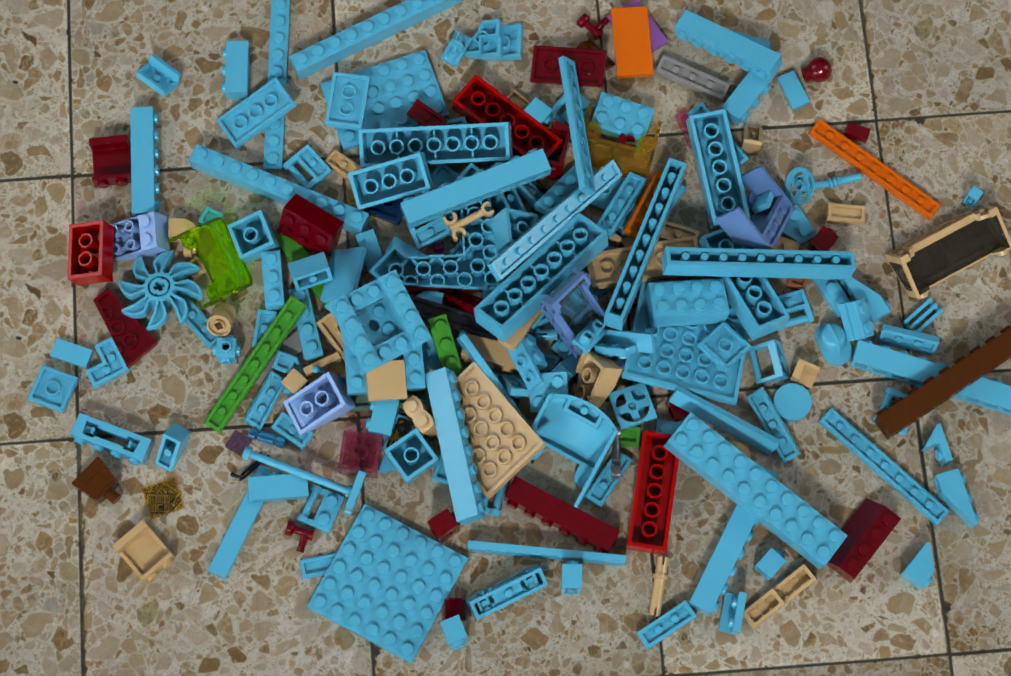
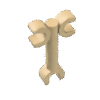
[443,201,494,242]

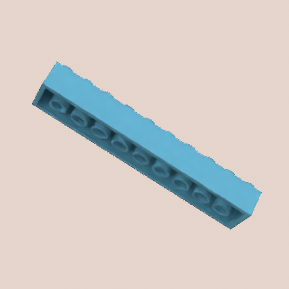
[663,412,848,569]

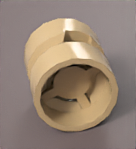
[206,302,237,337]

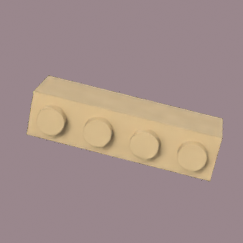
[461,333,521,377]

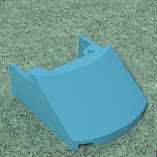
[531,394,618,508]

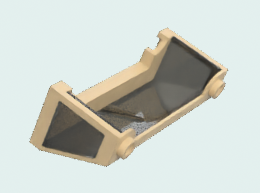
[885,204,1011,299]

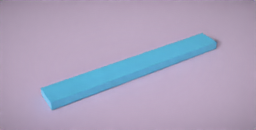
[558,56,596,196]
[818,407,950,526]
[468,540,626,566]

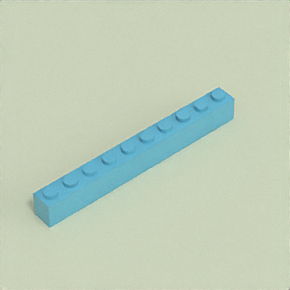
[289,0,462,80]
[189,144,370,235]
[603,158,687,331]
[661,247,856,280]
[850,339,1011,415]

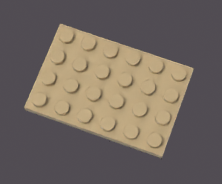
[428,361,546,499]

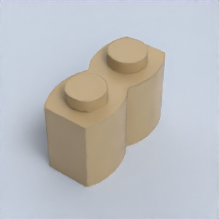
[403,395,437,438]

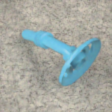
[785,167,862,205]

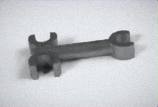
[611,426,621,479]

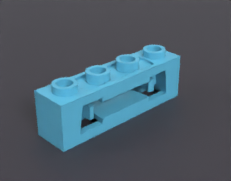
[70,413,154,466]
[465,564,548,620]

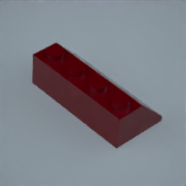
[826,498,901,583]

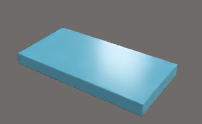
[216,77,297,149]

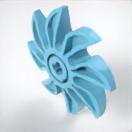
[119,250,203,331]

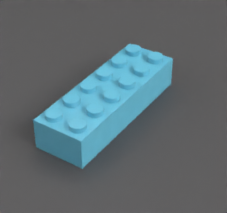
[686,109,751,229]
[698,229,790,341]

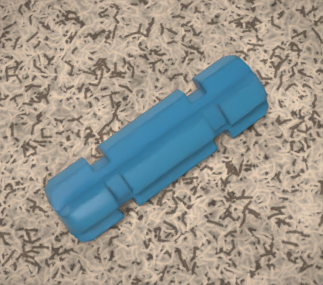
[248,428,286,448]

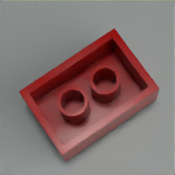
[67,220,114,286]

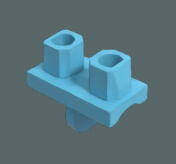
[441,30,472,67]
[571,319,607,354]

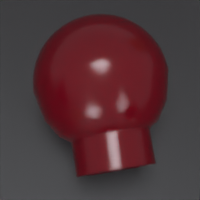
[801,57,832,83]

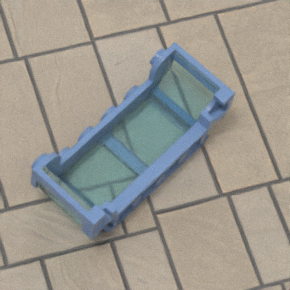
[540,268,625,370]

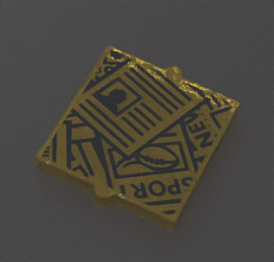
[142,477,185,519]

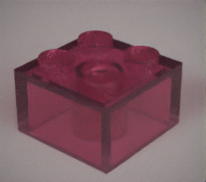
[338,430,384,479]

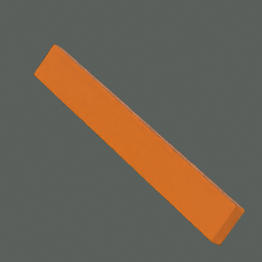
[808,118,941,221]

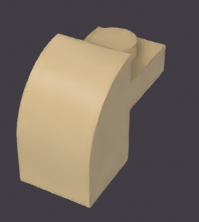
[168,218,201,260]

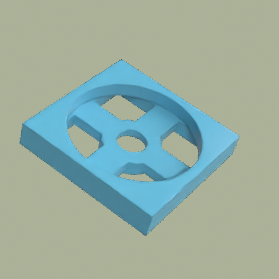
[608,383,657,431]

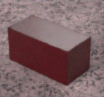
[844,122,870,143]

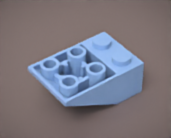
[111,211,170,262]

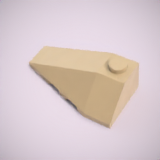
[572,351,622,408]

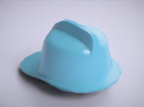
[815,322,852,366]

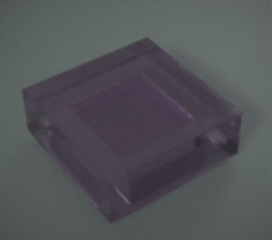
[225,430,252,457]

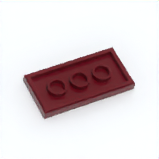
[530,45,607,88]

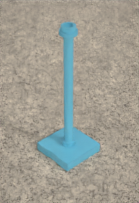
[242,446,366,516]

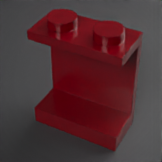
[546,121,571,180]
[89,134,131,188]

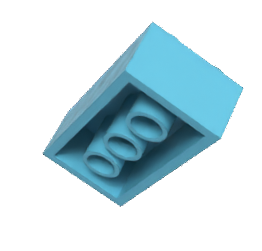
[348,152,434,210]
[644,278,730,328]

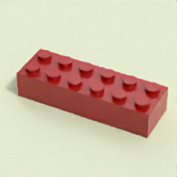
[452,74,563,160]
[626,431,679,555]

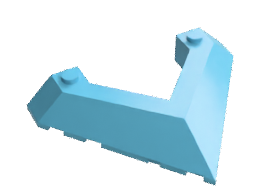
[369,162,504,291]

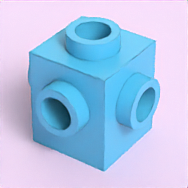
[213,335,241,364]

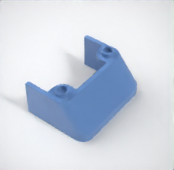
[715,165,793,249]

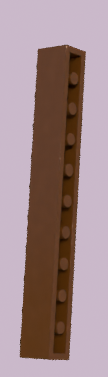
[874,325,1011,440]

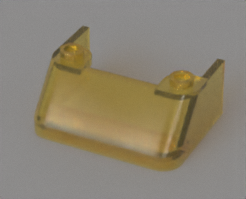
[585,103,662,178]

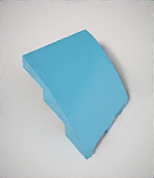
[464,19,523,61]

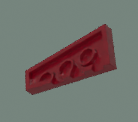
[93,288,158,369]

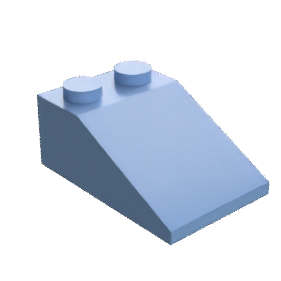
[283,371,356,436]

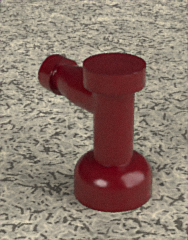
[576,13,609,40]
[285,520,315,553]

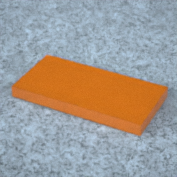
[611,6,654,79]

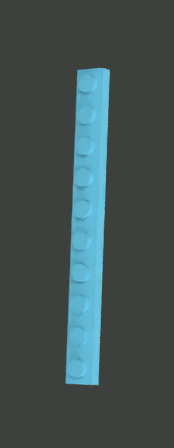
[263,0,291,171]
[487,159,623,281]

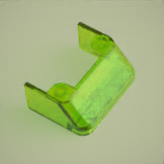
[167,217,252,310]

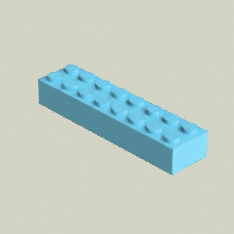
[358,122,513,168]
[474,213,608,342]

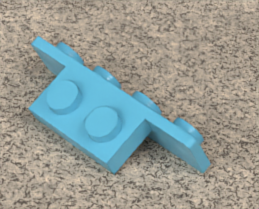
[594,328,655,359]
[506,333,548,391]

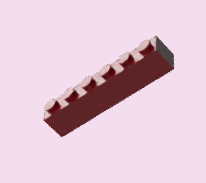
[504,476,620,554]

